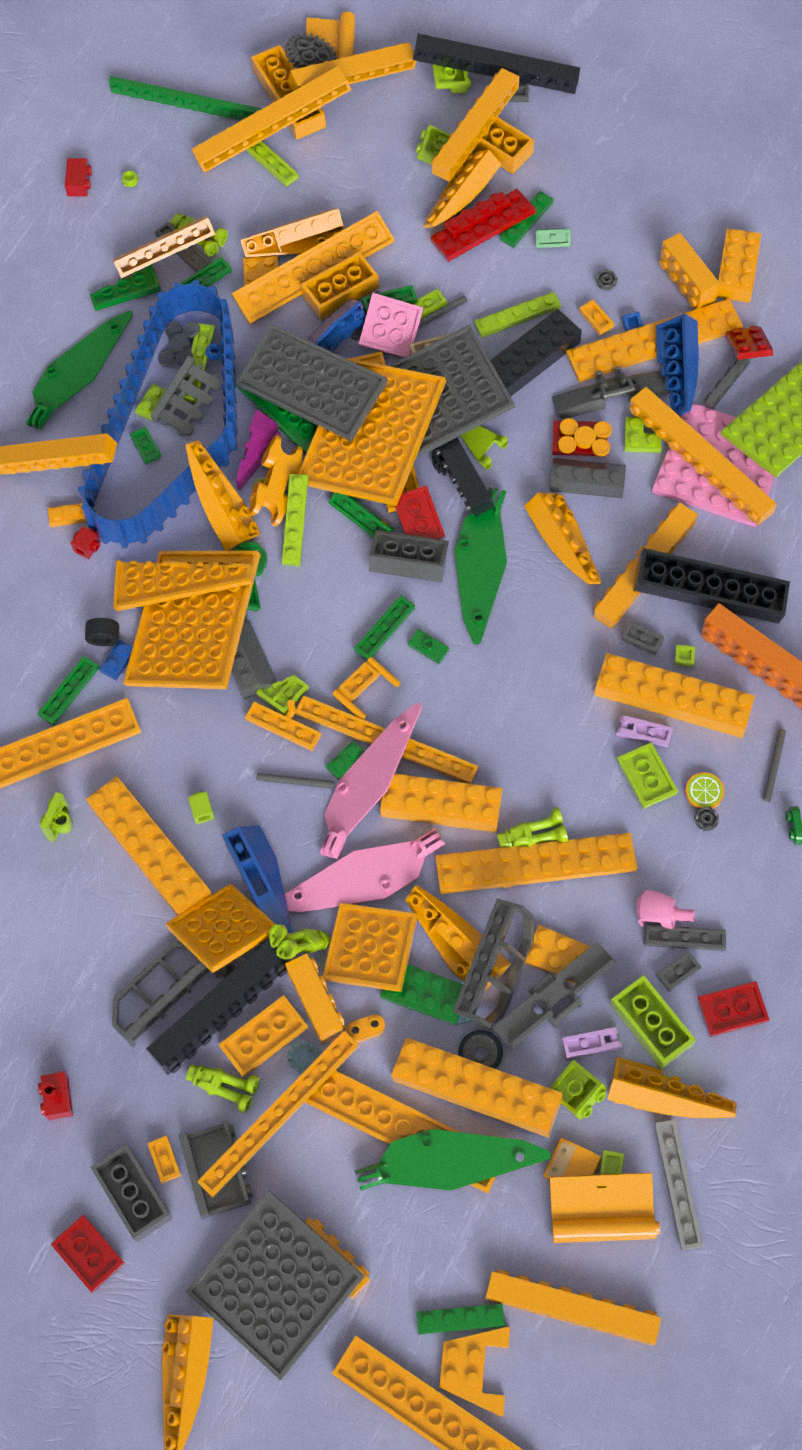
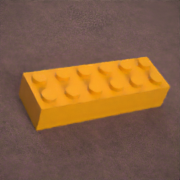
[251,45,326,140]
[380,773,503,833]

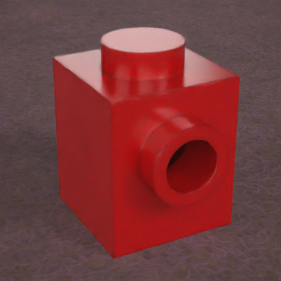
[70,526,101,560]

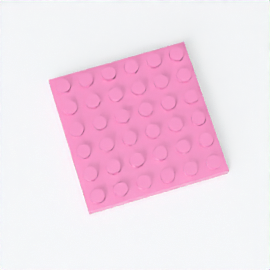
[652,403,775,527]

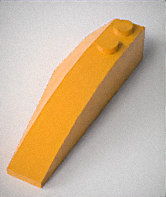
[607,1057,737,1118]

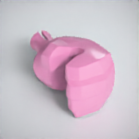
[636,890,695,929]

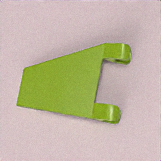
[460,426,508,470]

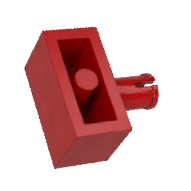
[38,1071,74,1121]

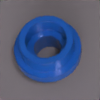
[205,343,223,360]

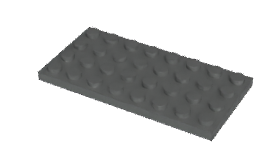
[235,324,388,442]

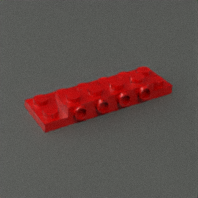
[430,188,536,262]

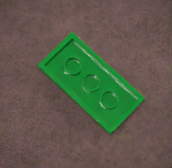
[380,964,463,1026]

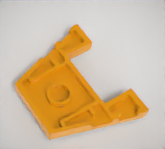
[439,1327,510,1417]

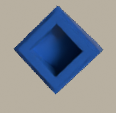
[620,311,643,331]

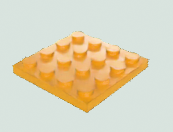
[166,883,276,973]
[323,903,418,992]

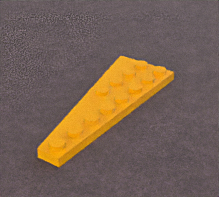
[113,560,253,611]

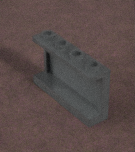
[178,1120,253,1219]

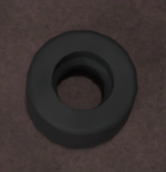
[85,618,120,646]

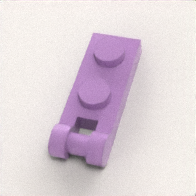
[616,716,673,748]
[562,1027,623,1059]

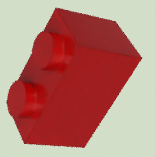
[64,158,92,197]

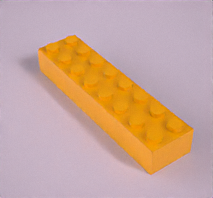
[594,653,755,738]
[86,776,212,916]
[391,1037,563,1138]

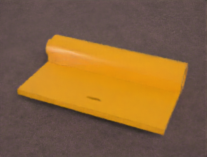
[306,12,356,59]
[550,1172,660,1243]

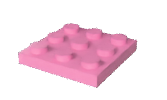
[358,293,423,358]

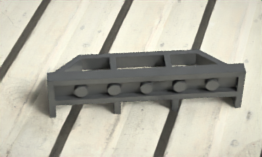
[453,898,534,1028]
[112,942,210,1047]

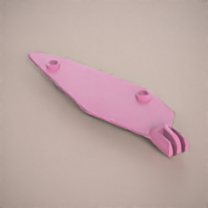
[320,703,422,859]
[285,828,445,913]

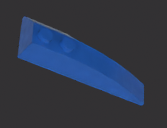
[656,313,699,416]

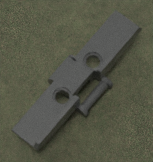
[552,366,669,419]
[492,942,616,1050]

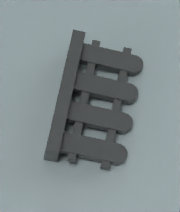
[151,356,222,436]

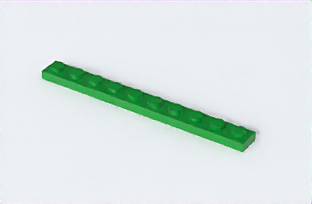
[109,76,262,121]

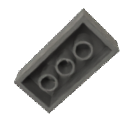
[90,1144,173,1242]

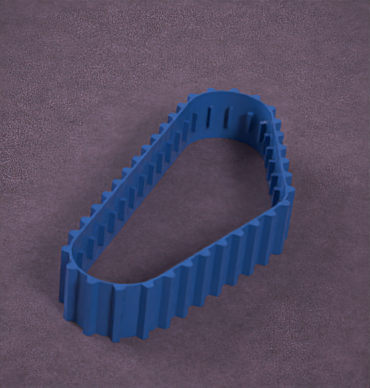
[78,280,238,548]

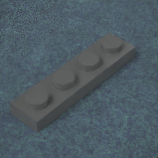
[705,358,751,409]

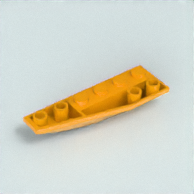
[240,207,344,257]
[524,492,601,584]
[405,885,511,992]

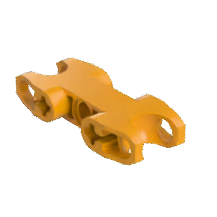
[249,435,303,527]

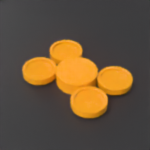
[558,418,612,457]

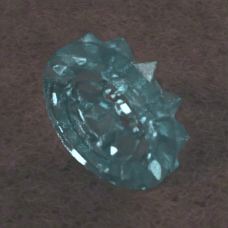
[288,1041,320,1074]

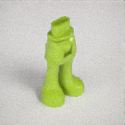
[170,213,228,257]
[497,807,568,848]
[269,924,331,959]
[186,1064,260,1114]

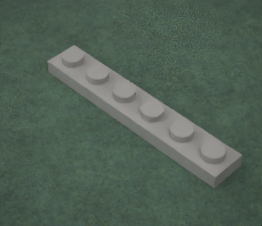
[654,1120,703,1251]

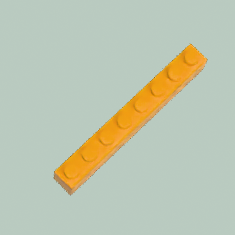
[288,42,416,91]
[431,68,519,182]
[0,433,117,475]
[593,503,698,629]
[485,1269,661,1346]

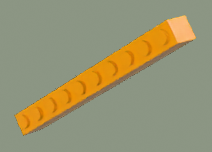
[192,66,351,173]
[629,387,777,526]

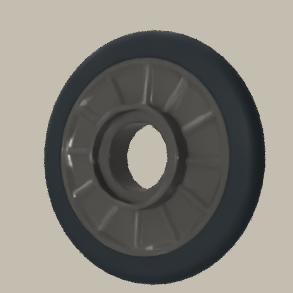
[458,1030,503,1069]

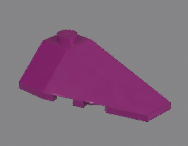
[236,410,281,490]

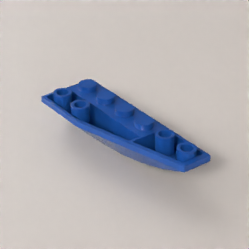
[306,299,365,351]
[222,825,293,933]

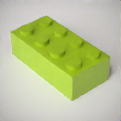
[610,975,696,1070]

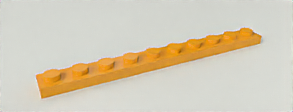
[295,695,479,784]
[197,1031,359,1198]

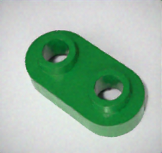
[786,806,802,845]

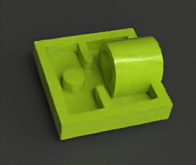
[40,792,73,842]

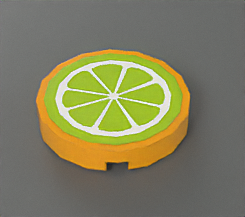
[685,772,725,809]

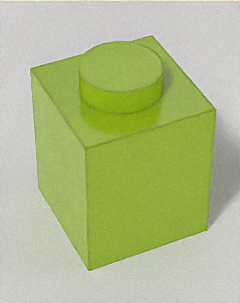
[188,791,215,825]

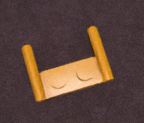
[332,657,401,720]

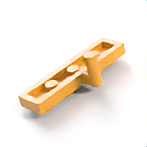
[245,700,322,752]

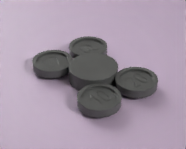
[158,321,200,366]

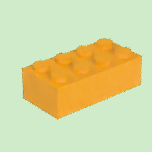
[474,117,534,174]
[716,228,762,303]
[659,233,719,309]
[301,252,379,320]
[285,953,345,1045]

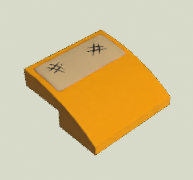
[543,1138,602,1180]

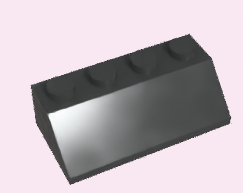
[550,458,626,498]
[369,530,449,582]
[231,622,277,700]

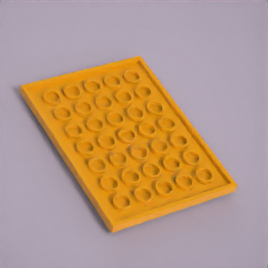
[298,358,446,506]
[123,551,261,689]

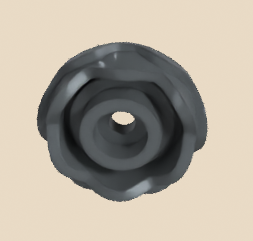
[596,270,618,290]
[694,807,719,831]

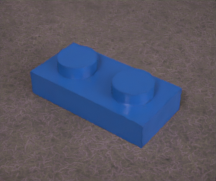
[99,640,133,680]

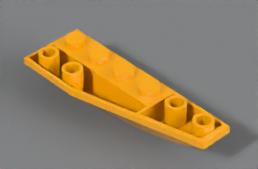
[423,149,501,228]
[186,440,261,551]
[162,1314,214,1450]

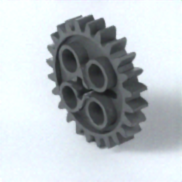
[284,32,338,68]

